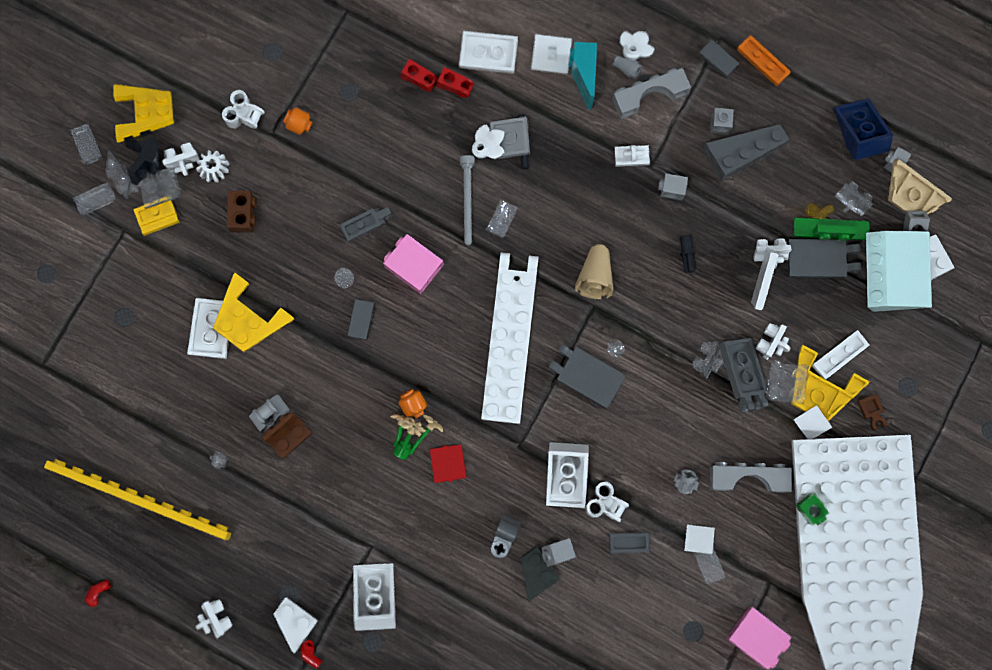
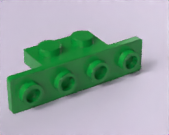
[793,218,870,241]

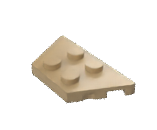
[888,159,952,214]

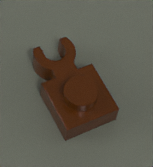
[857,394,887,431]

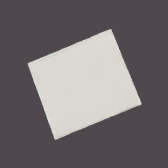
[794,405,832,440]
[684,525,715,554]

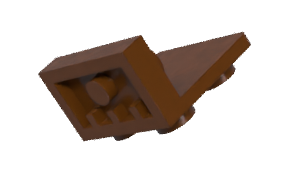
[262,412,313,459]

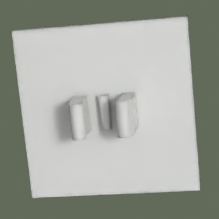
[531,34,572,74]

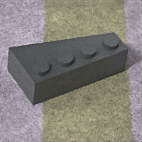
[702,124,790,181]

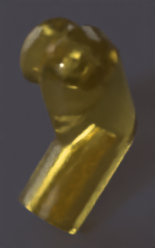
[806,203,835,219]

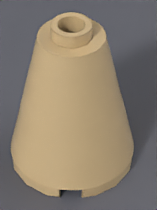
[575,244,613,299]

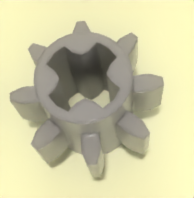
[674,470,699,494]

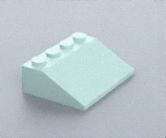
[866,231,932,312]

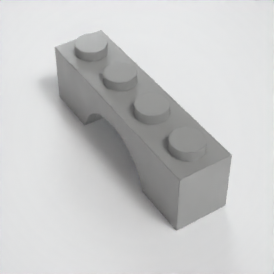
[612,68,691,120]
[710,462,792,493]

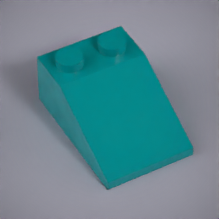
[568,42,597,110]

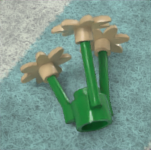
[391,414,443,460]

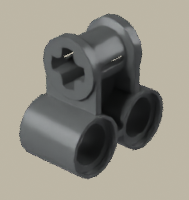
[491,514,521,558]

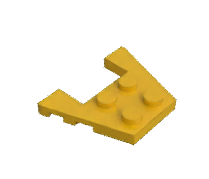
[113,84,174,143]
[213,273,294,352]
[791,345,870,421]

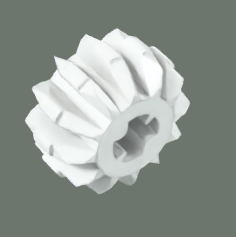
[196,150,229,183]

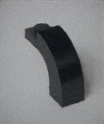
[124,130,160,186]

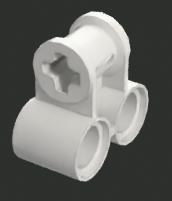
[222,90,265,129]
[585,482,629,522]

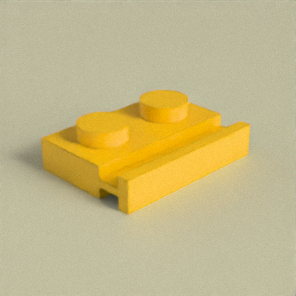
[133,196,180,236]

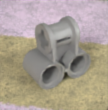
[249,395,290,433]

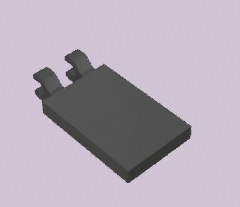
[787,239,861,278]
[719,338,768,413]
[548,344,626,409]

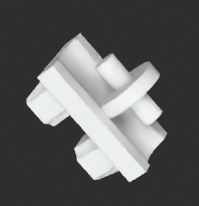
[162,143,200,176]
[614,145,650,167]
[754,239,792,268]
[756,323,791,360]
[195,600,232,639]

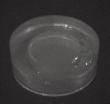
[334,268,354,288]

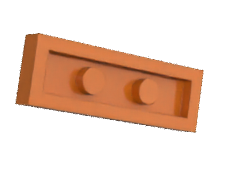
[737,35,791,86]

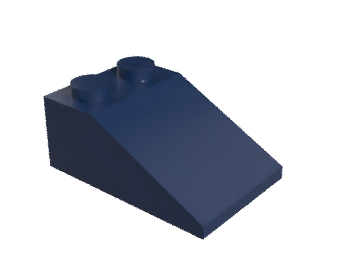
[834,98,893,160]

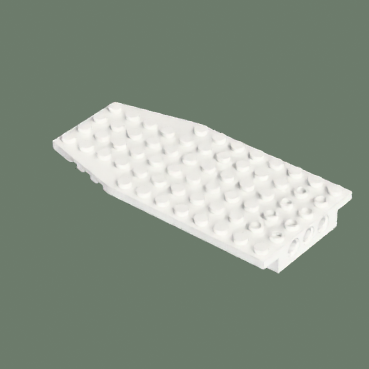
[791,435,923,670]

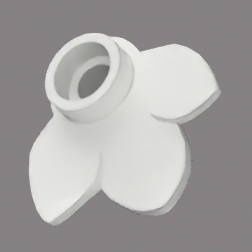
[620,31,654,60]
[472,125,505,159]

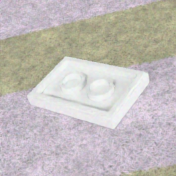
[459,31,518,74]
[751,248,778,310]
[187,298,229,359]

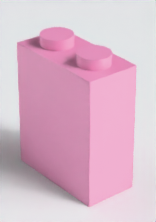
[383,234,444,294]
[725,607,792,670]

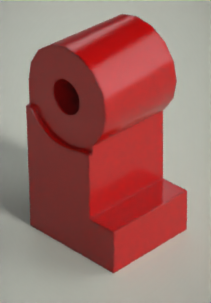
[400,59,438,92]
[436,67,474,98]

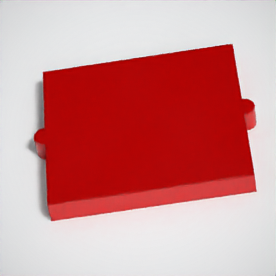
[430,444,466,483]

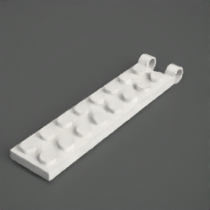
[481,252,538,424]

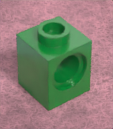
[795,493,829,526]

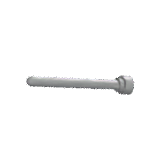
[460,155,475,245]

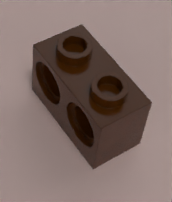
[227,191,257,233]

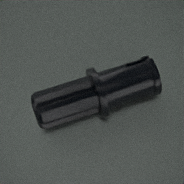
[679,235,695,274]

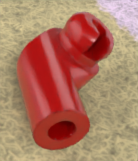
[85,579,111,607]
[301,640,322,670]

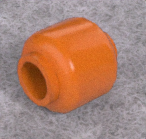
[283,107,312,135]
[398,389,427,419]

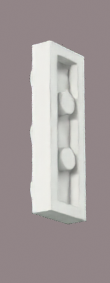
[812,330,869,380]

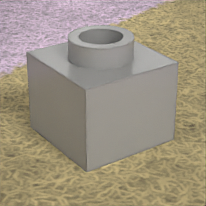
[884,147,911,172]

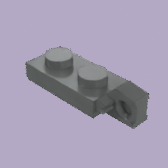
[340,207,393,243]

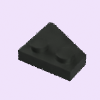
[521,547,560,602]

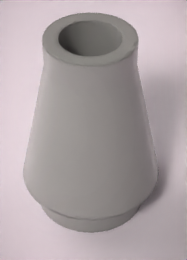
[613,56,642,78]

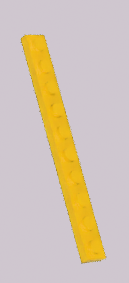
[44,459,232,540]

